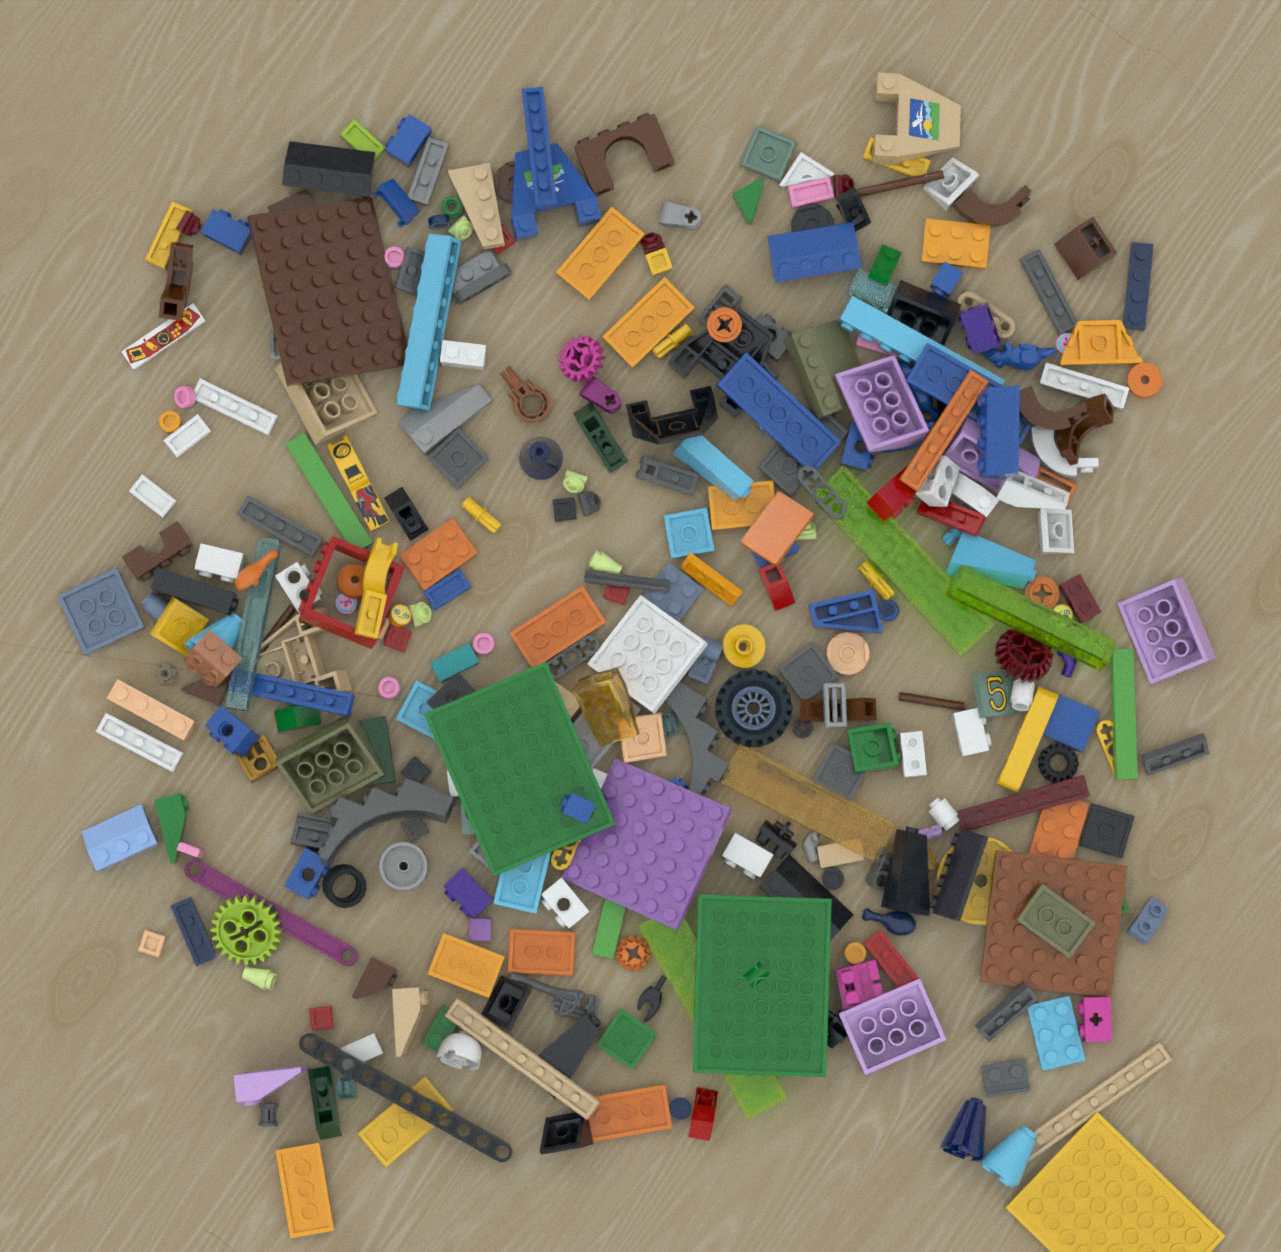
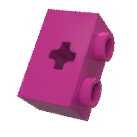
[1078,997,1112,1042]

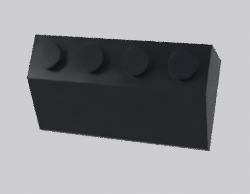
[282,141,376,196]
[929,829,988,922]
[760,854,854,941]

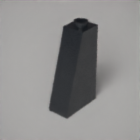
[150,567,239,615]
[881,826,930,916]
[538,1012,602,1100]

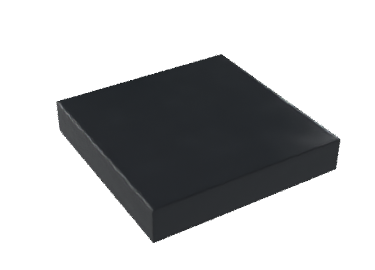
[1080,803,1135,858]

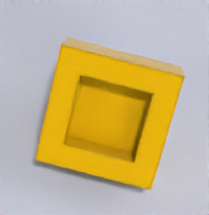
[645,248,673,277]

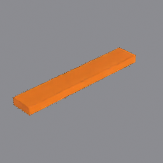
[899,370,989,492]

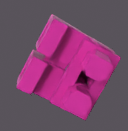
[835,959,883,1009]

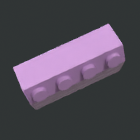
[835,355,929,452]
[1117,577,1216,684]
[839,978,946,1075]
[234,1065,309,1106]

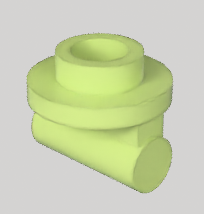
[447,216,473,240]
[563,470,588,493]
[797,522,816,540]
[408,602,432,627]

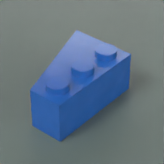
[808,590,883,634]

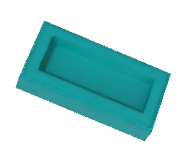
[430,643,479,683]

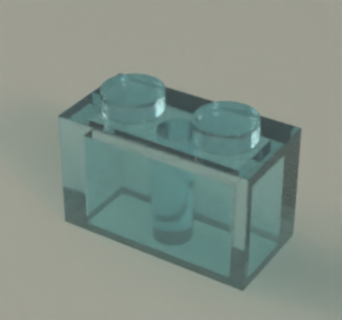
[847,269,898,313]

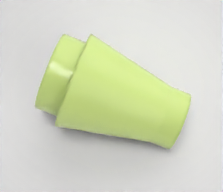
[588,550,622,574]
[242,966,277,991]

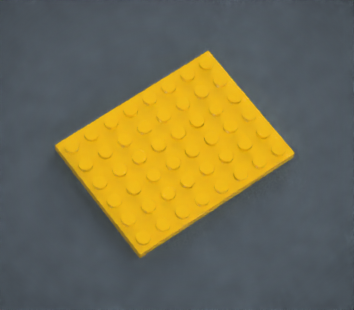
[1005,1112,1225,1252]

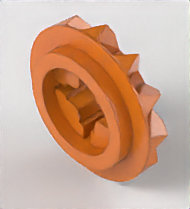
[707,307,742,343]
[1024,576,1060,612]
[616,936,651,971]

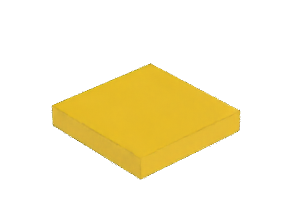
[150,597,210,656]

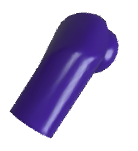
[1057,645,1077,678]

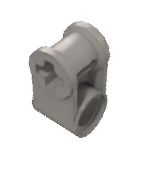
[659,202,701,230]

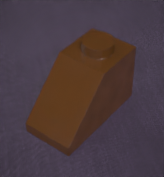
[352,957,398,999]

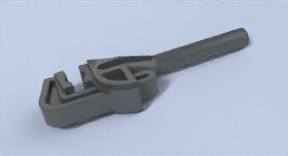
[509,972,599,1019]

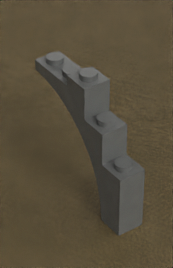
[664,682,730,795]
[318,778,455,868]

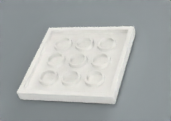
[588,595,708,714]

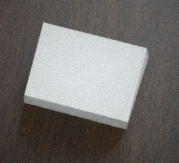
[923,157,979,211]
[1037,508,1074,555]

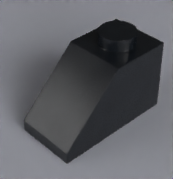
[384,487,429,541]

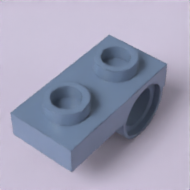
[687,636,724,685]
[1126,897,1170,945]

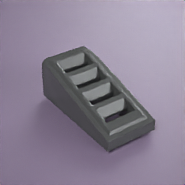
[697,284,742,326]

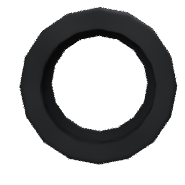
[322,864,367,908]

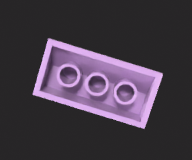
[942,416,1041,493]

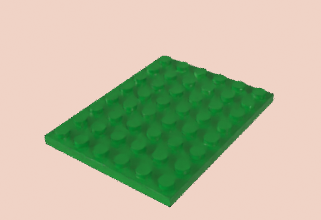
[424,662,615,877]
[693,894,832,1077]

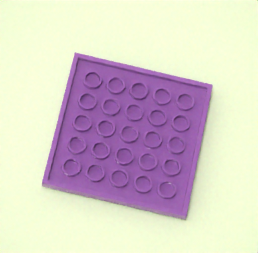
[561,758,732,931]

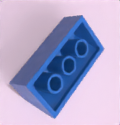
[767,222,862,282]
[977,386,1020,479]

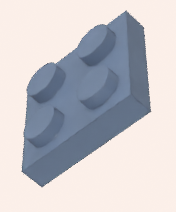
[643,562,704,622]

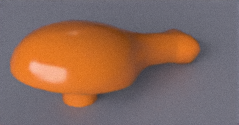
[235,549,278,591]

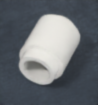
[1010,678,1035,711]
[928,797,960,831]

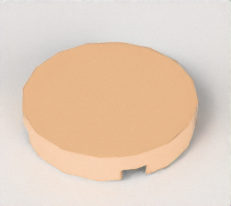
[826,632,870,676]

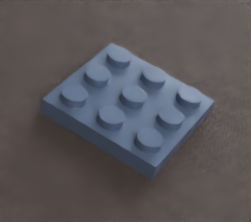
[57,568,145,656]

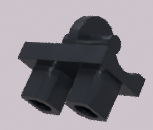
[756,820,797,860]
[827,1010,847,1049]

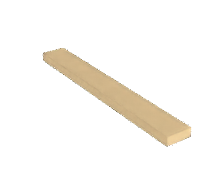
[445,997,601,1120]
[1028,1042,1172,1162]

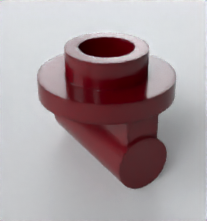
[833,174,855,198]
[176,210,201,236]
[641,232,665,255]

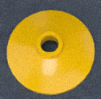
[723,624,766,668]

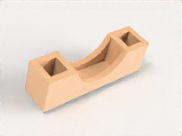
[107,679,197,742]

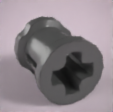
[258,1103,279,1126]

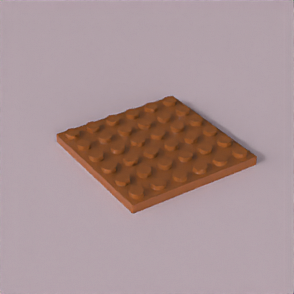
[979,850,1127,997]

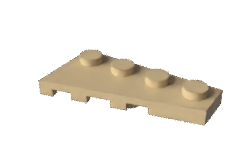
[447,163,505,250]

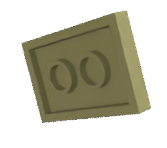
[1016,884,1095,959]

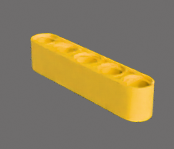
[997,686,1059,793]

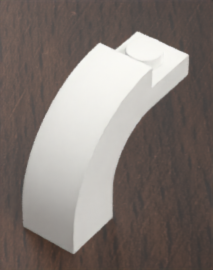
[1030,427,1099,478]

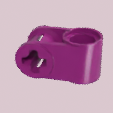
[579,376,622,414]

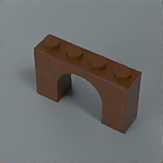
[574,113,674,197]

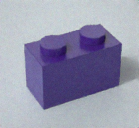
[959,302,1001,354]
[443,868,493,918]

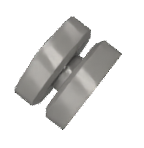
[379,842,429,891]

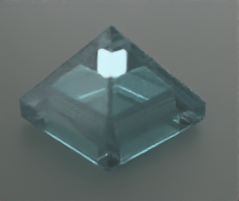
[662,712,680,738]
[336,1077,356,1099]

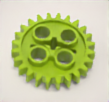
[210,894,283,966]

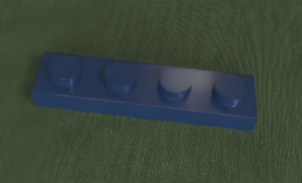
[1123,242,1154,331]

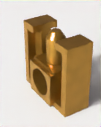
[235,735,278,783]

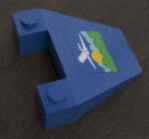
[510,143,602,242]

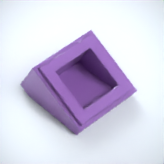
[469,918,492,941]

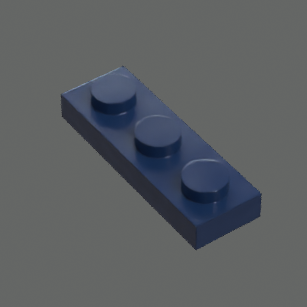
[170,897,217,966]

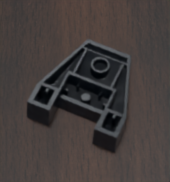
[668,308,774,419]
[626,386,718,445]

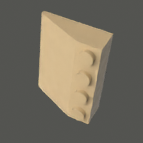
[275,363,378,445]
[392,987,429,1057]

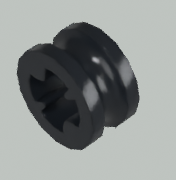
[793,719,813,738]

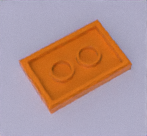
[740,491,814,567]
[508,929,576,976]

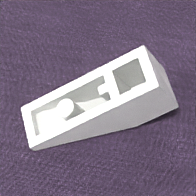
[996,471,1070,509]
[951,472,999,517]

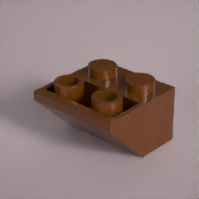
[1054,217,1117,280]

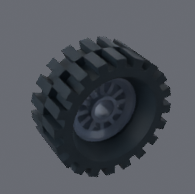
[715,669,793,747]

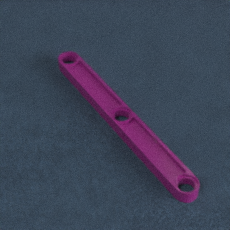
[184,860,358,966]

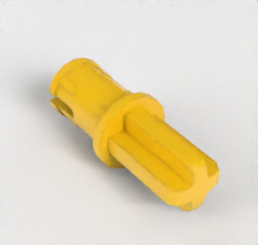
[653,323,693,359]
[461,496,501,533]
[858,560,895,600]

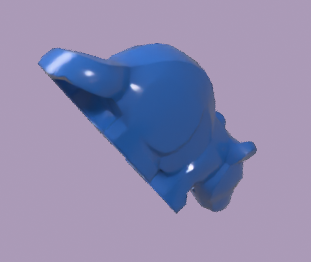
[982,343,1056,371]
[898,360,939,423]

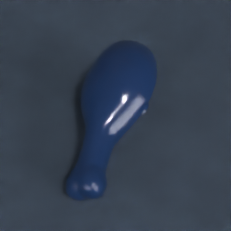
[862,908,916,936]

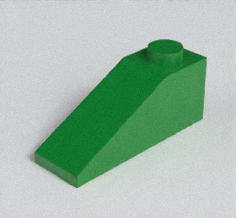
[154,793,190,864]

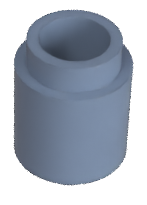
[141,592,168,622]

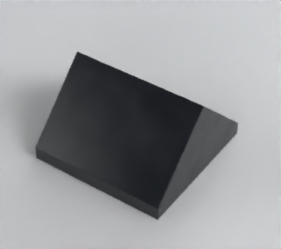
[481,975,532,1031]
[539,1112,593,1155]

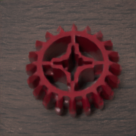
[994,626,1054,683]

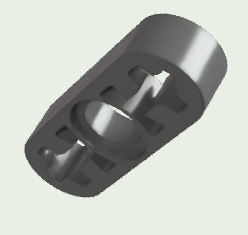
[453,263,512,305]
[798,466,847,520]
[547,635,600,680]

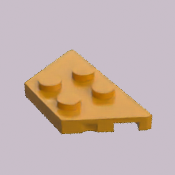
[1059,320,1143,366]

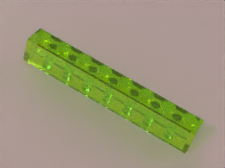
[946,565,1116,671]

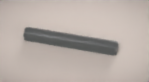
[584,570,671,592]

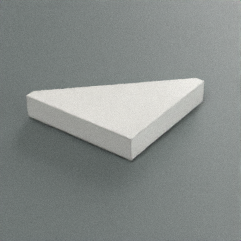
[779,152,834,188]

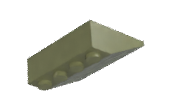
[784,319,861,420]
[275,712,385,814]

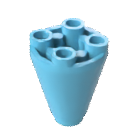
[184,613,245,651]
[981,1125,1038,1188]

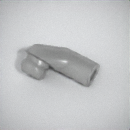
[802,830,823,863]

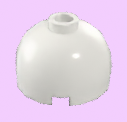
[437,1031,482,1071]

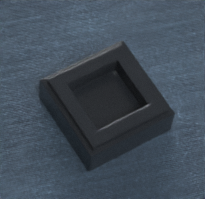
[553,497,577,522]
[401,756,432,784]

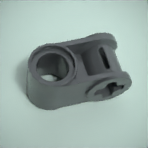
[866,847,892,891]

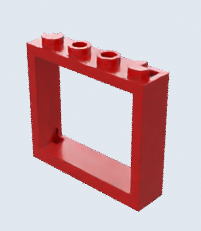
[298,536,405,649]

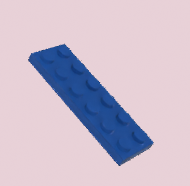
[905,343,1031,446]
[716,352,841,474]

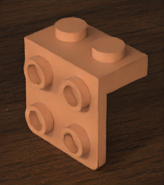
[183,629,243,688]

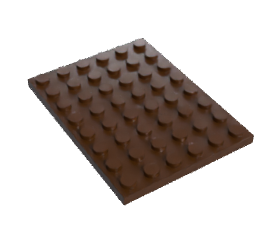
[247,197,407,386]

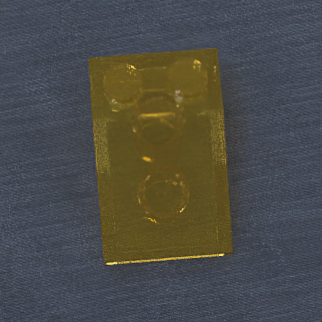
[572,667,639,746]

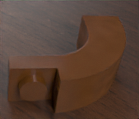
[953,185,1031,227]
[159,242,194,321]
[1019,386,1088,431]
[1054,393,1114,466]
[800,698,877,723]

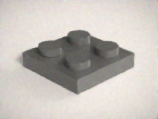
[427,427,489,489]
[777,642,839,699]
[812,742,866,802]

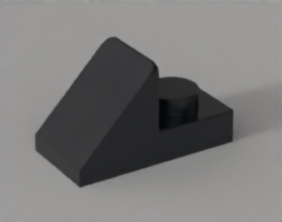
[836,187,871,232]

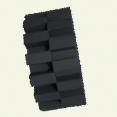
[1038,743,1079,783]

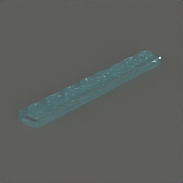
[225,537,282,711]

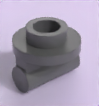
[578,491,601,517]

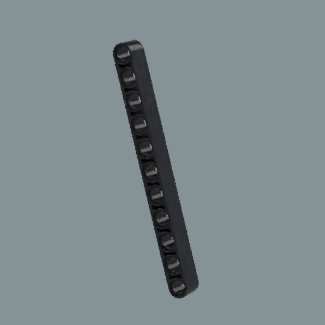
[299,1033,513,1162]

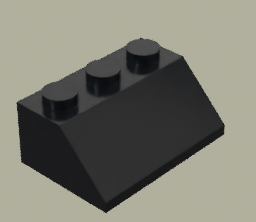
[887,280,961,346]

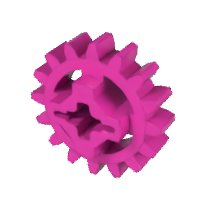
[558,335,605,383]

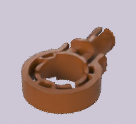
[500,366,551,422]

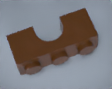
[122,522,193,581]

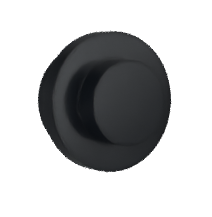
[822,868,844,890]

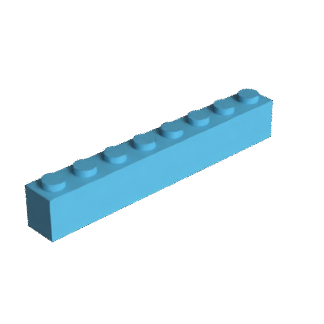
[397,234,462,411]
[838,296,1005,385]

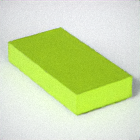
[340,119,386,161]

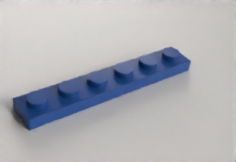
[522,87,557,210]
[228,669,355,717]

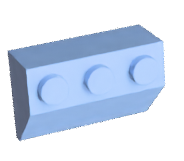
[82,804,160,871]

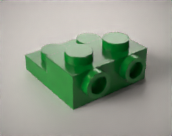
[846,723,901,774]

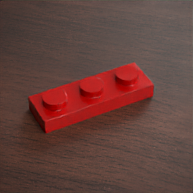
[917,500,986,537]
[863,930,919,988]

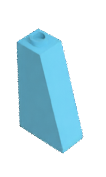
[672,435,753,501]
[945,532,1037,589]

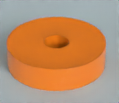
[1127,362,1163,398]
[337,563,366,599]

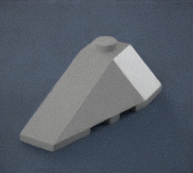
[398,384,493,456]

